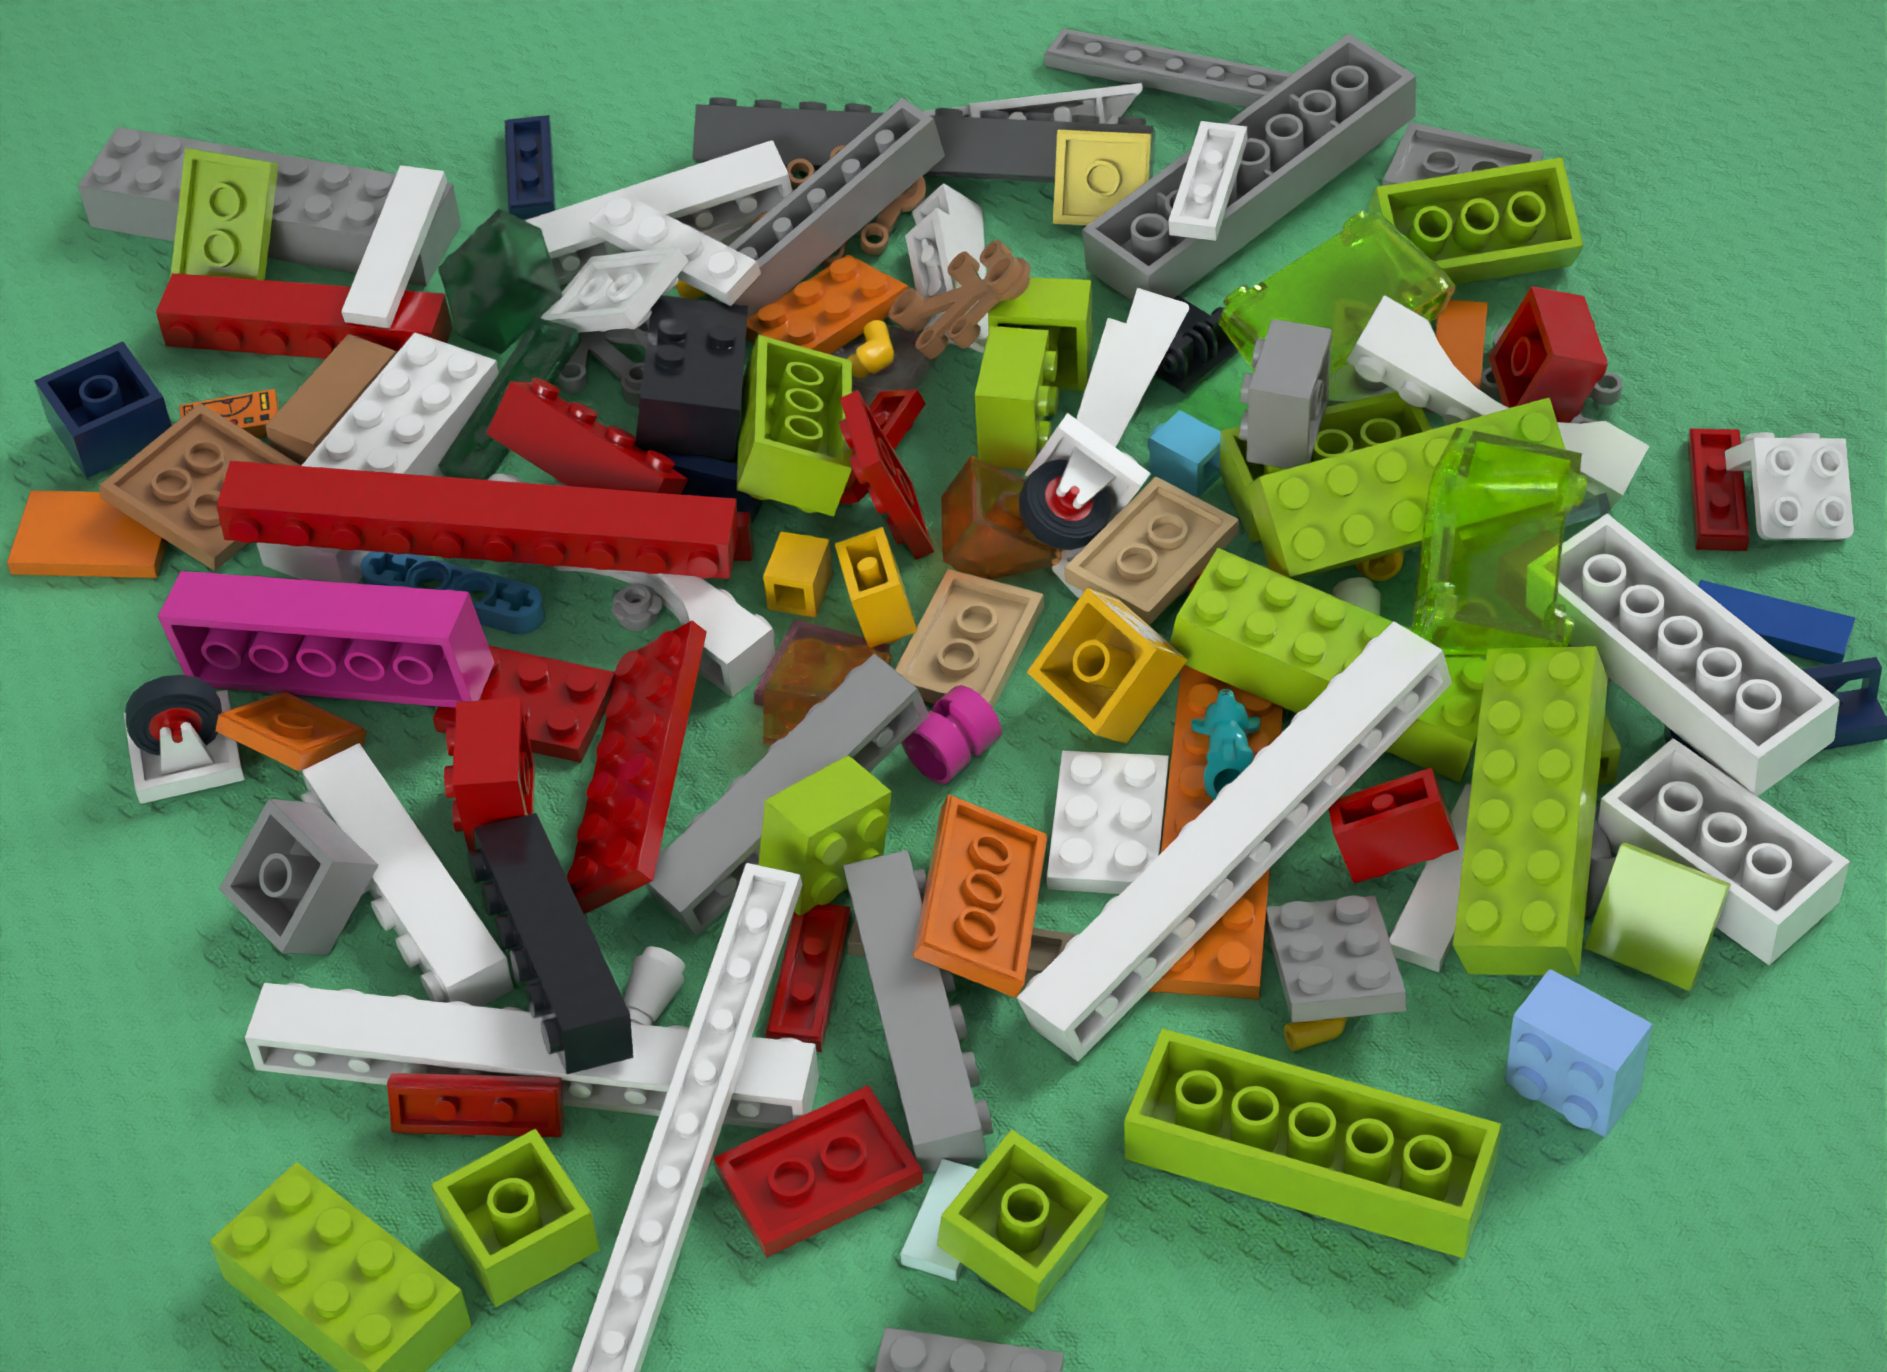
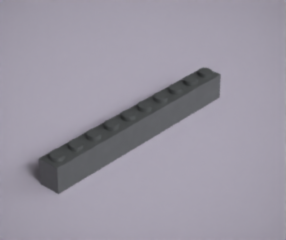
[692,97,1156,183]

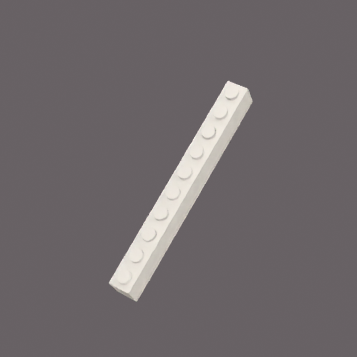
[1017,621,1452,1062]
[245,983,819,1129]

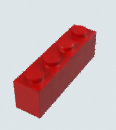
[486,378,688,495]

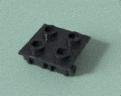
[1155,296,1250,393]

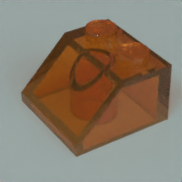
[941,456,1062,580]

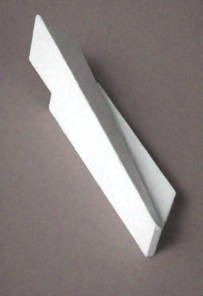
[923,83,1142,124]
[905,183,989,353]
[1076,288,1189,448]

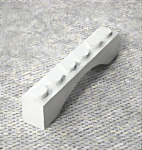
[1346,295,1649,511]
[553,482,777,698]

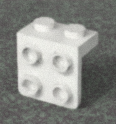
[1725,432,1854,540]

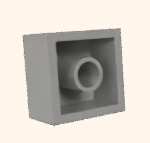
[1239,319,1332,469]
[219,799,379,955]

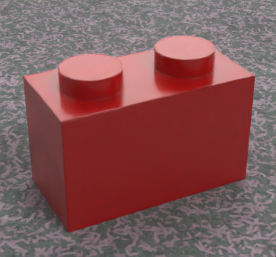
[1328,767,1459,884]

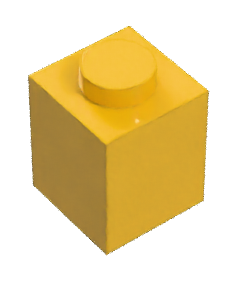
[763,531,833,618]

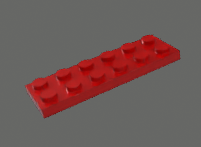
[566,620,707,914]

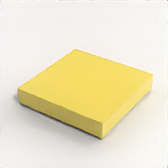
[1053,129,1152,225]

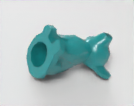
[1191,689,1261,800]

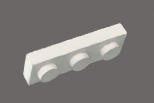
[1168,121,1248,241]

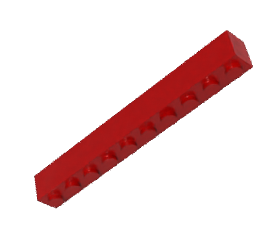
[216,461,738,579]

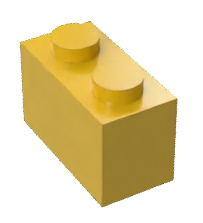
[835,527,918,648]

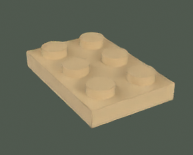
[1064,476,1239,625]
[895,569,1044,709]

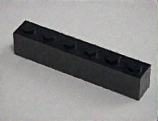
[467,813,634,1074]

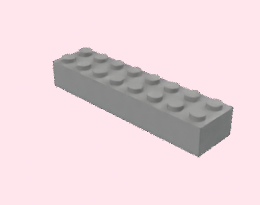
[1082,33,1416,302]
[78,127,461,286]

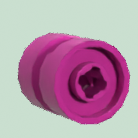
[901,685,1002,784]

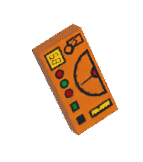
[179,389,279,438]

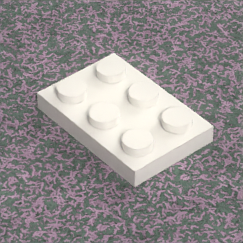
[538,246,689,335]
[1047,750,1169,894]

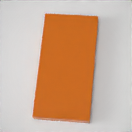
[912,795,1047,998]

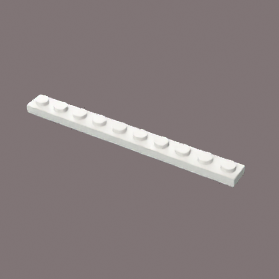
[571,863,802,1372]

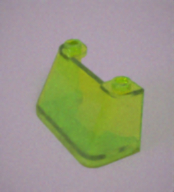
[1218,210,1456,377]
[1411,427,1587,658]

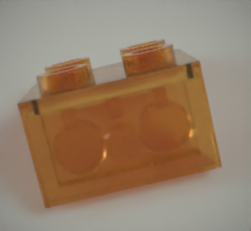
[763,638,891,745]

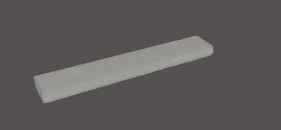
[1044,29,1293,107]

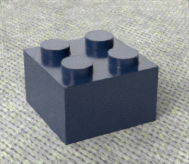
[34,341,172,478]

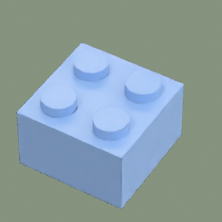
[1505,969,1653,1138]

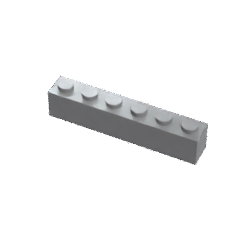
[706,98,945,319]
[646,653,930,937]
[843,850,994,1174]

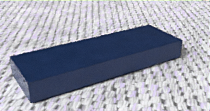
[504,115,556,221]

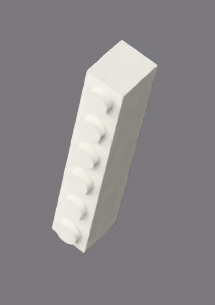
[508,140,792,295]
[301,743,514,1007]

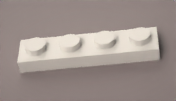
[588,190,761,306]

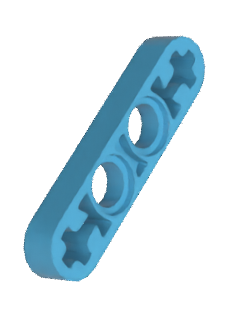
[360,551,545,634]

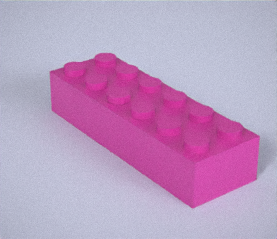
[158,571,495,708]

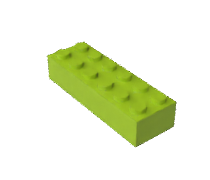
[1245,398,1580,581]
[1170,548,1486,783]
[1453,646,1608,976]
[1124,1028,1502,1259]

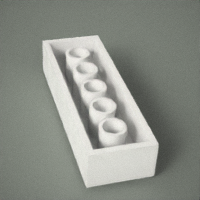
[257,333,503,583]
[1527,514,1840,797]

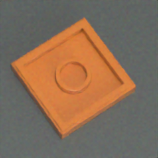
[215,691,367,771]

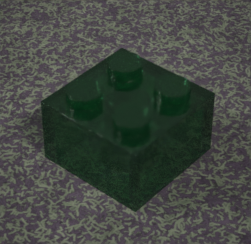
[438,208,562,355]

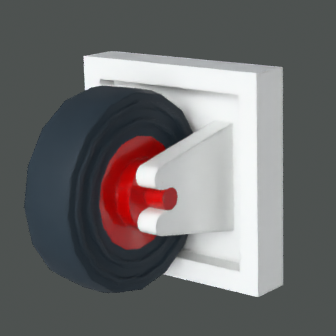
[1019,413,1151,550]
[124,675,245,804]

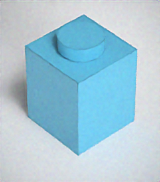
[1148,410,1221,498]

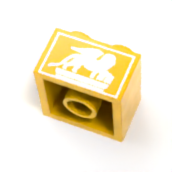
[1027,588,1188,744]

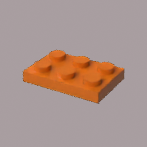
[746,255,909,354]

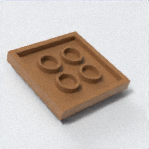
[99,403,301,571]

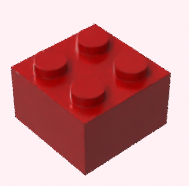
[1488,286,1608,423]
[444,697,535,851]

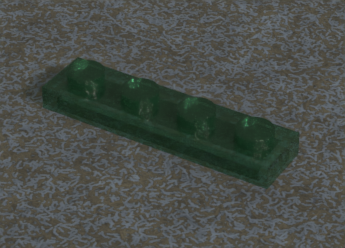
[438,317,582,480]

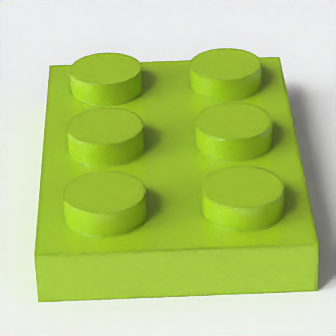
[170,148,279,280]

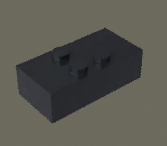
[635,295,748,460]

